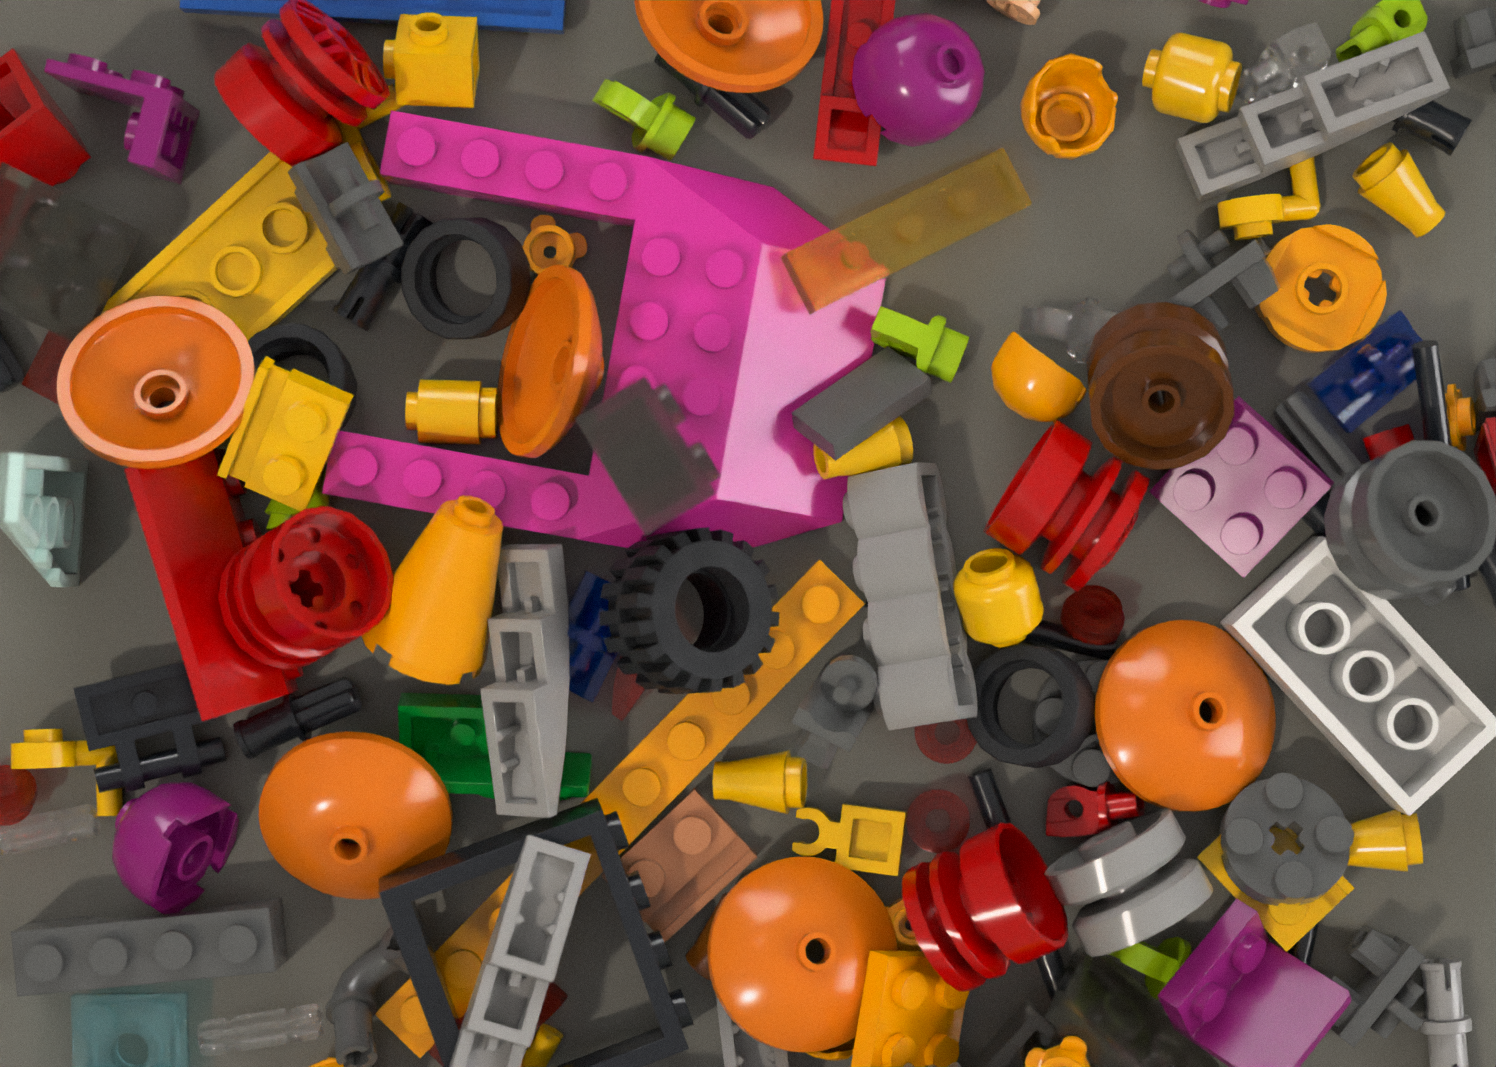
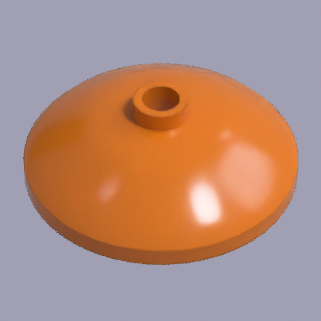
[634,0,824,93]
[497,264,604,458]
[57,296,256,469]
[1095,620,1276,812]
[259,731,453,900]
[708,857,898,1052]

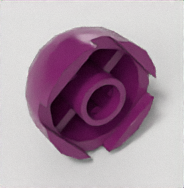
[852,13,985,147]
[112,782,239,915]

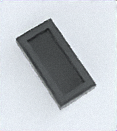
[791,347,932,461]

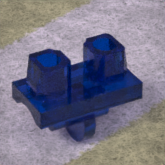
[1307,310,1441,433]
[567,570,618,703]

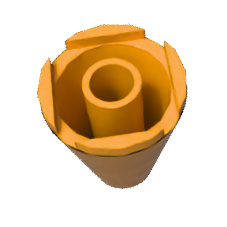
[362,496,503,685]

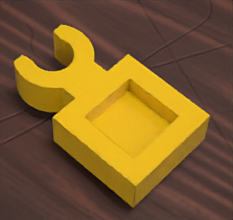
[792,803,907,876]

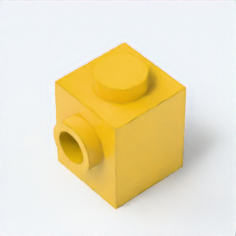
[383,12,480,108]

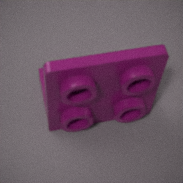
[44,53,200,184]
[1157,899,1352,1067]

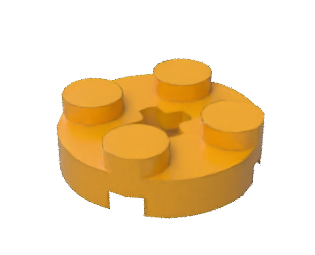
[1255,224,1387,353]

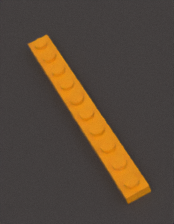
[375,559,865,1058]

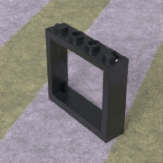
[379,798,694,1067]

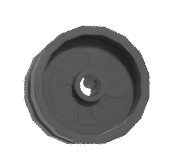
[1324,440,1496,599]

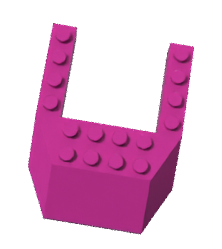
[322,110,887,548]

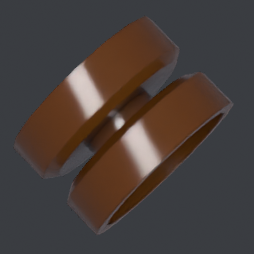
[1086,302,1235,470]

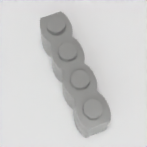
[843,462,978,730]

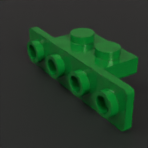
[398,692,592,801]

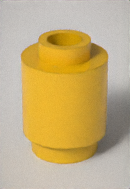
[405,379,498,445]

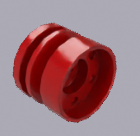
[214,0,390,167]
[983,420,1150,592]
[218,506,394,669]
[902,823,1068,992]

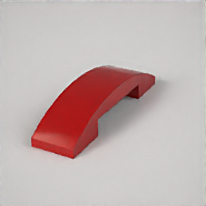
[813,0,896,166]

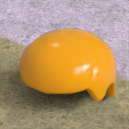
[1020,53,1118,160]
[991,331,1087,422]

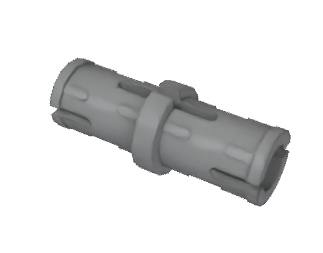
[1419,957,1472,1067]

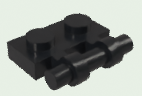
[74,661,226,793]

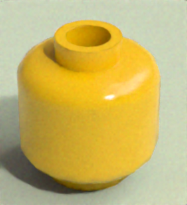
[1142,33,1242,123]
[953,548,1044,648]

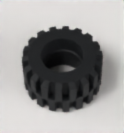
[599,528,780,695]

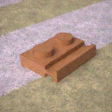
[601,788,757,943]

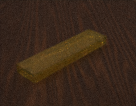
[781,148,1032,315]

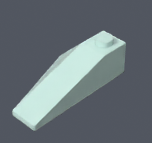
[0,453,88,587]

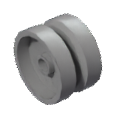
[1044,808,1213,957]

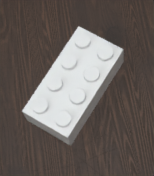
[1219,536,1496,816]

